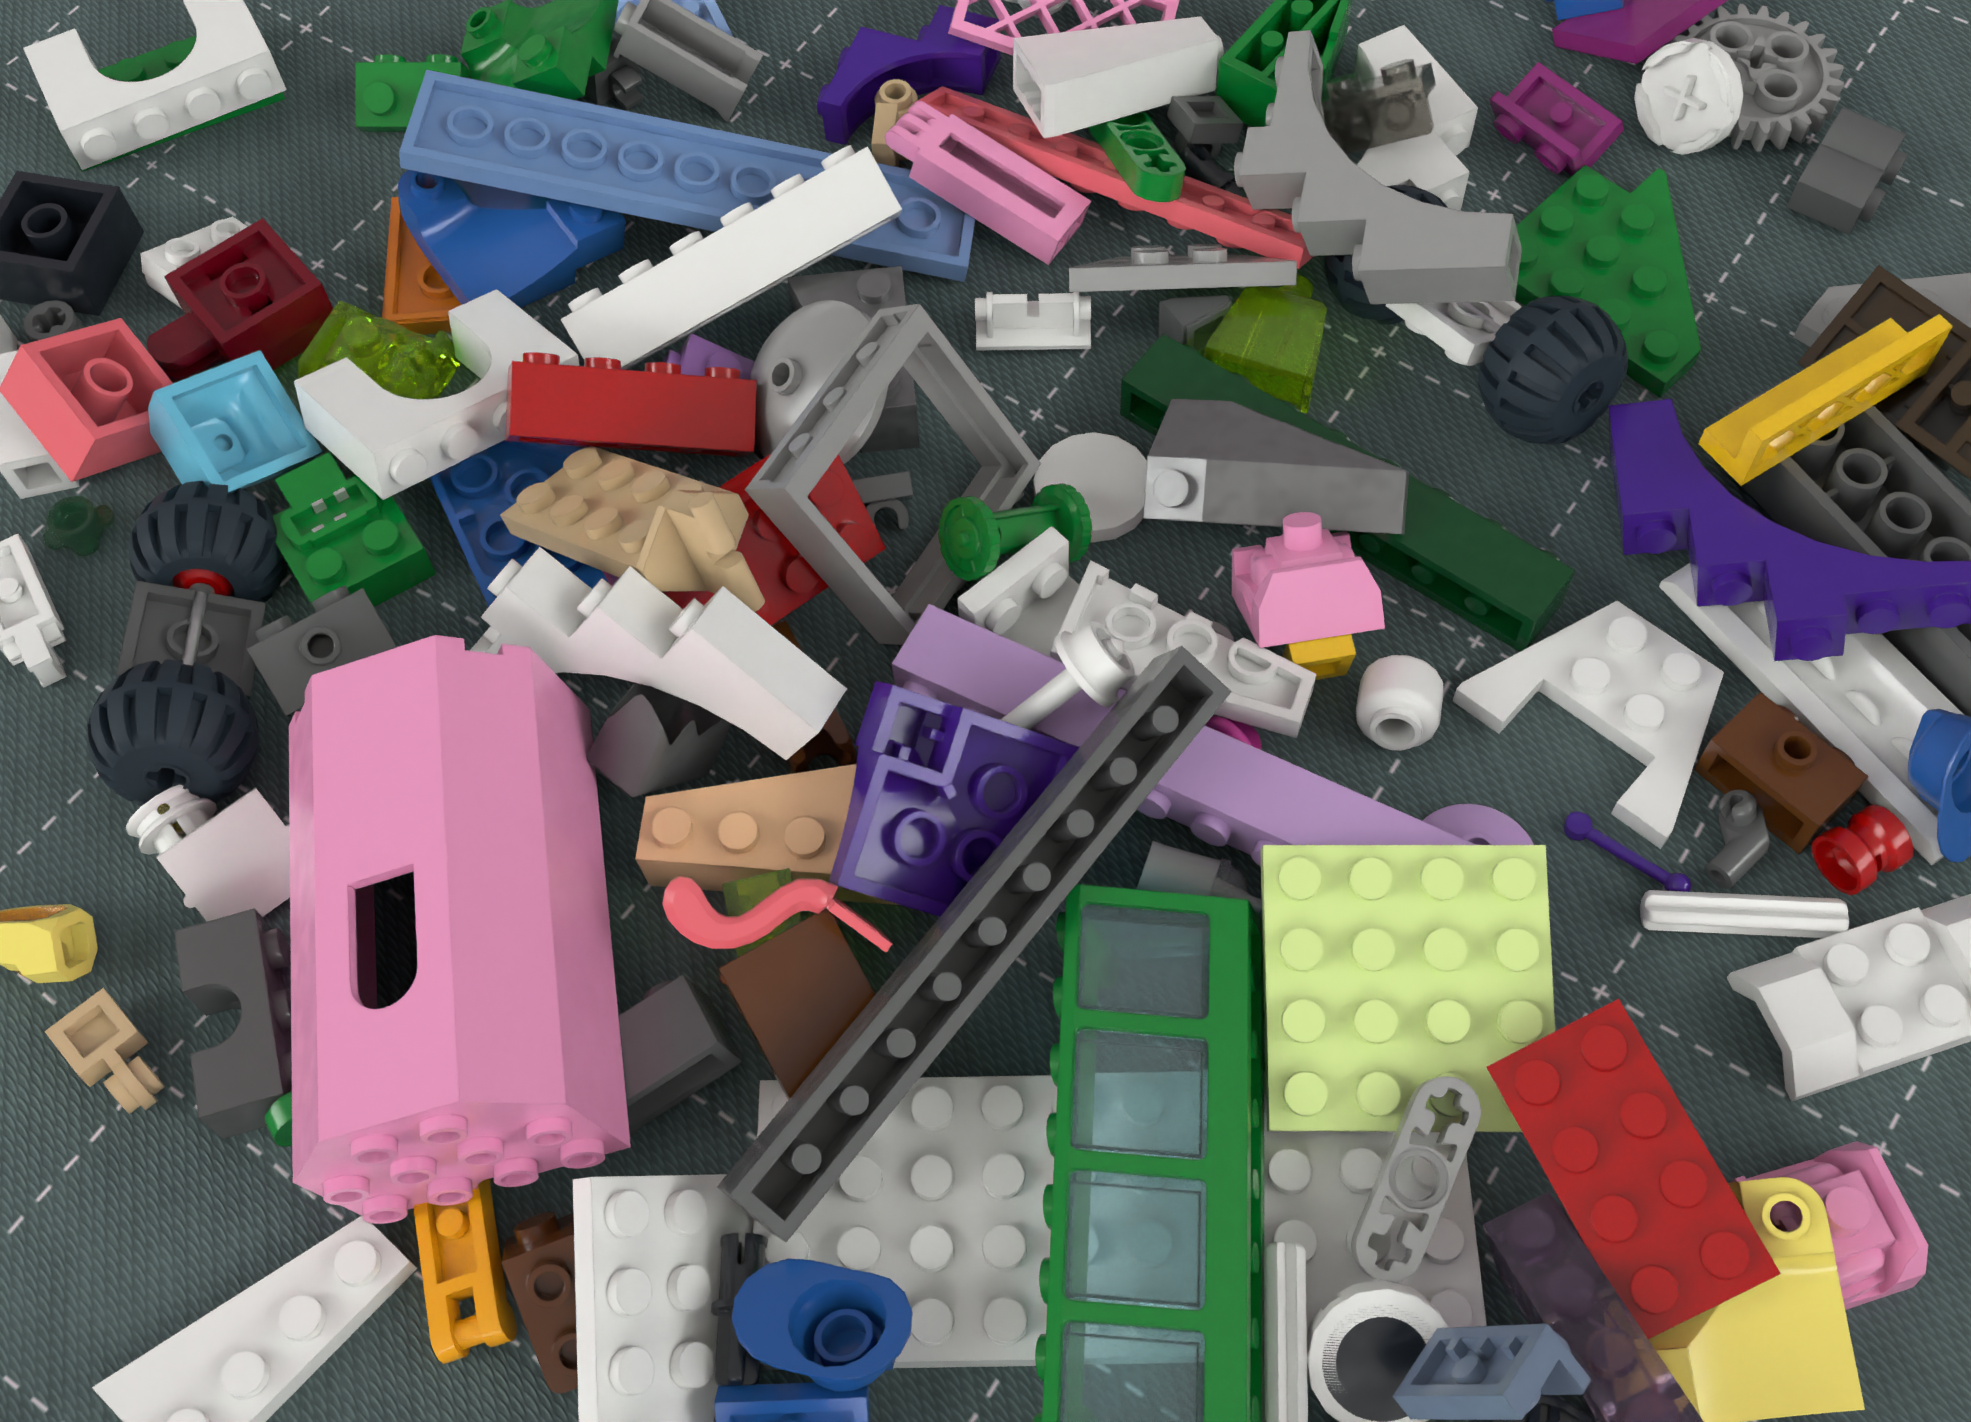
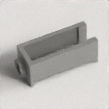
[613,0,763,122]

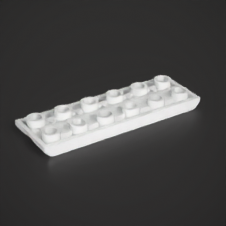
[1659,563,1964,866]

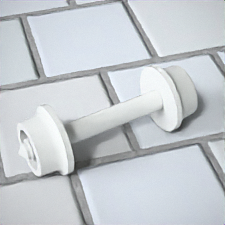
[1001,621,1135,730]

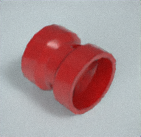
[1812,805,1914,895]

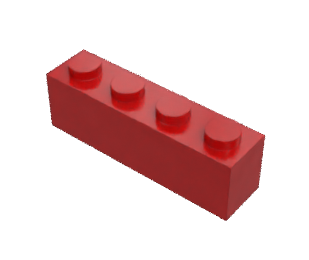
[505,352,757,458]

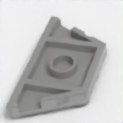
[1069,243,1297,292]

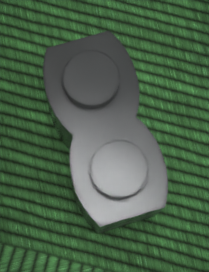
[1786,107,1908,235]

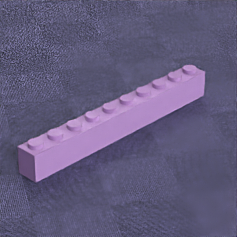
[892,604,1476,866]

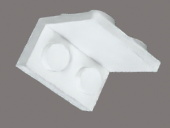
[957,526,1079,657]

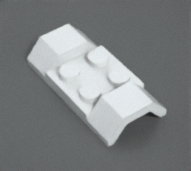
[1727,894,1971,1101]

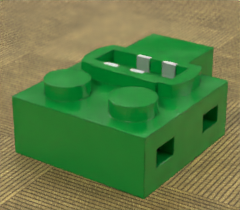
[273,452,436,612]

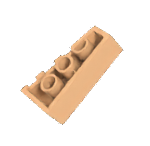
[635,764,900,905]

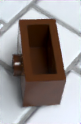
[1694,692,1869,854]

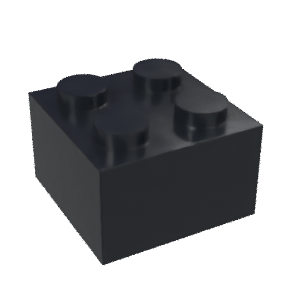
[0,171,144,316]

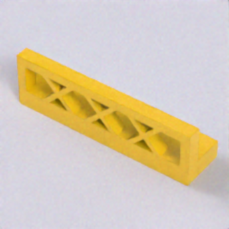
[1698,314,1953,486]

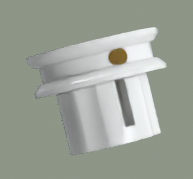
[126,785,217,855]

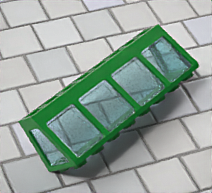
[1033,884,1265,1422]

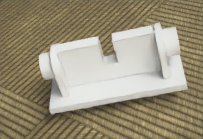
[975,292,1091,351]

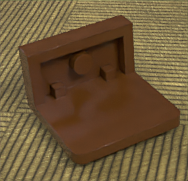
[501,1212,578,1393]

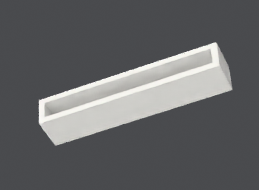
[561,145,902,370]

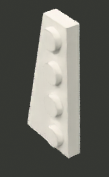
[92,1216,417,1422]

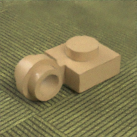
[871,79,918,167]
[45,988,165,1114]

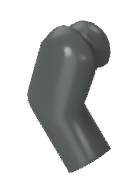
[1705,790,1770,889]

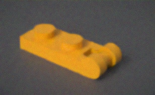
[413,1179,517,1364]

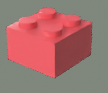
[0,318,173,482]

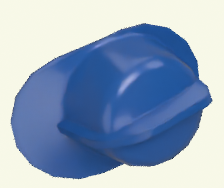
[1908,709,1971,862]
[732,1259,913,1392]

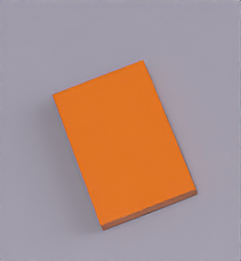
[381,197,461,338]

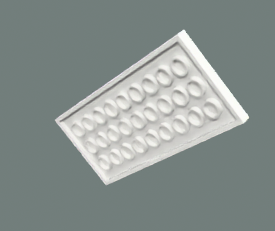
[753,1071,1487,1370]

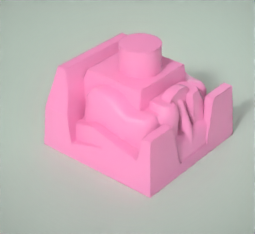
[1232,512,1385,648]
[1729,1141,1928,1310]

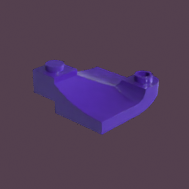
[829,681,1080,916]

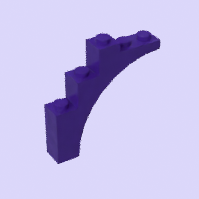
[1608,399,1971,661]

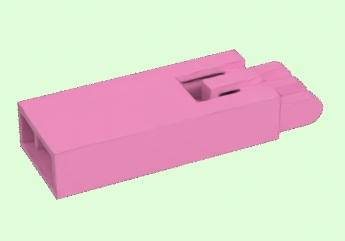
[885,101,1091,265]

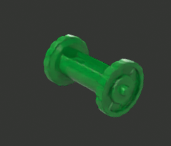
[938,483,1092,581]

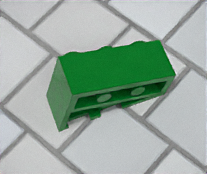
[1216,0,1352,127]

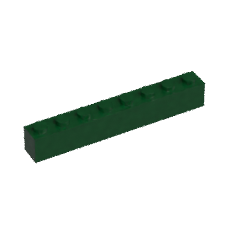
[1120,334,1575,652]

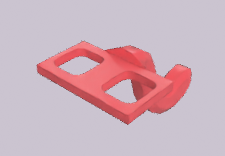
[662,876,892,952]

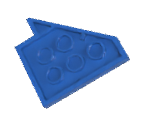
[429,440,609,607]

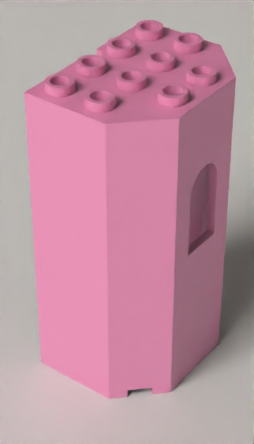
[289,635,631,1224]

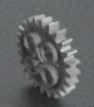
[1667,4,1844,152]

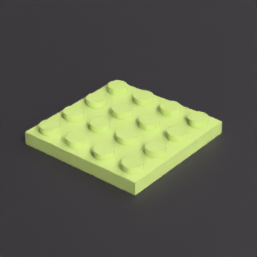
[1260,845,1555,1133]

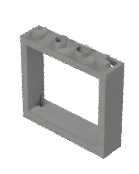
[745,304,1041,645]

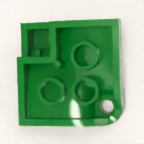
[460,0,619,100]

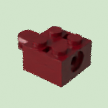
[147,218,342,383]

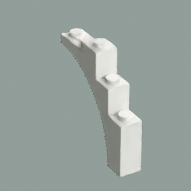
[470,547,847,760]

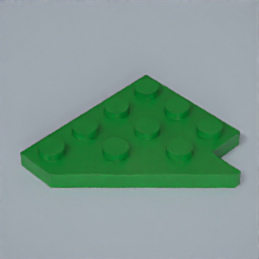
[1515,165,1701,397]

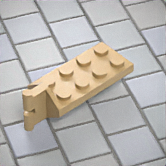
[500,446,765,612]

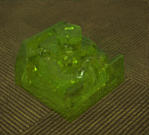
[298,300,461,399]

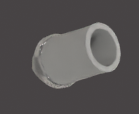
[1137,841,1262,924]

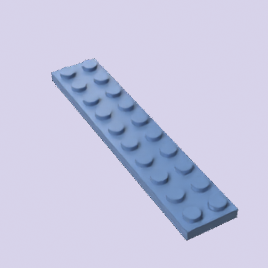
[399,70,975,282]

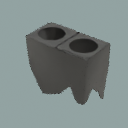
[586,683,731,797]

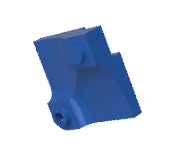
[398,170,626,308]

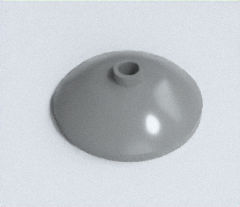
[749,300,888,464]

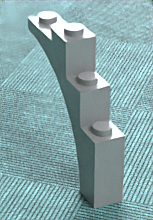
[1234,30,1522,304]

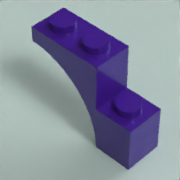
[817,5,1001,145]

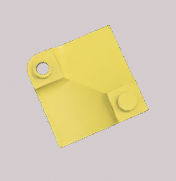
[1598,1177,1865,1422]

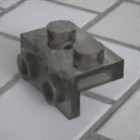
[1321,59,1436,154]

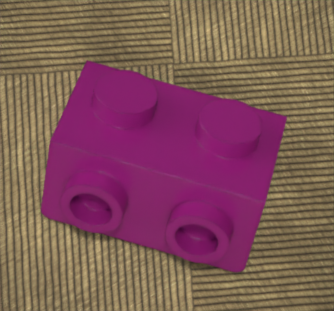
[1489,62,1624,176]

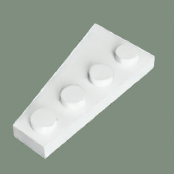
[1050,560,1316,738]

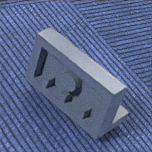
[1392,1323,1591,1420]

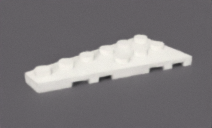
[573,1174,754,1422]

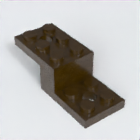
[1797,265,1971,481]

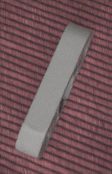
[1351,1076,1481,1283]

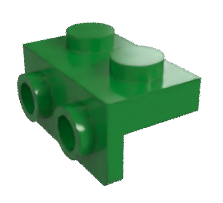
[355,54,471,132]

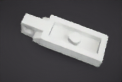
[0,534,67,688]

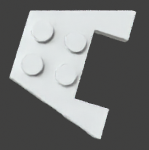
[1453,601,1724,849]

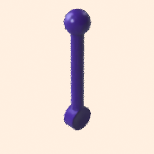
[1563,812,1691,892]

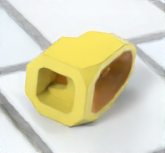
[0,904,98,983]

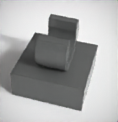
[585,35,643,111]
[1167,96,1243,159]
[852,471,913,530]

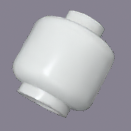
[1356,655,1443,751]

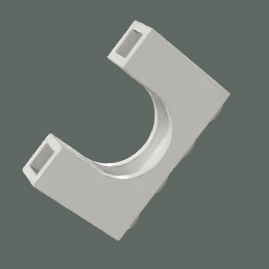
[23,0,286,170]
[294,289,579,500]

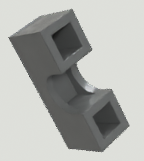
[174,908,292,1139]

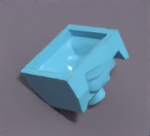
[148,350,323,493]

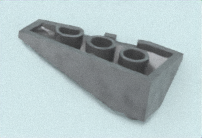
[1143,399,1409,534]

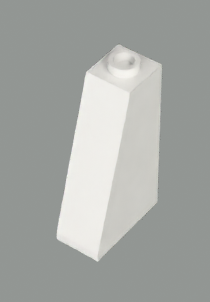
[1013,16,1224,138]

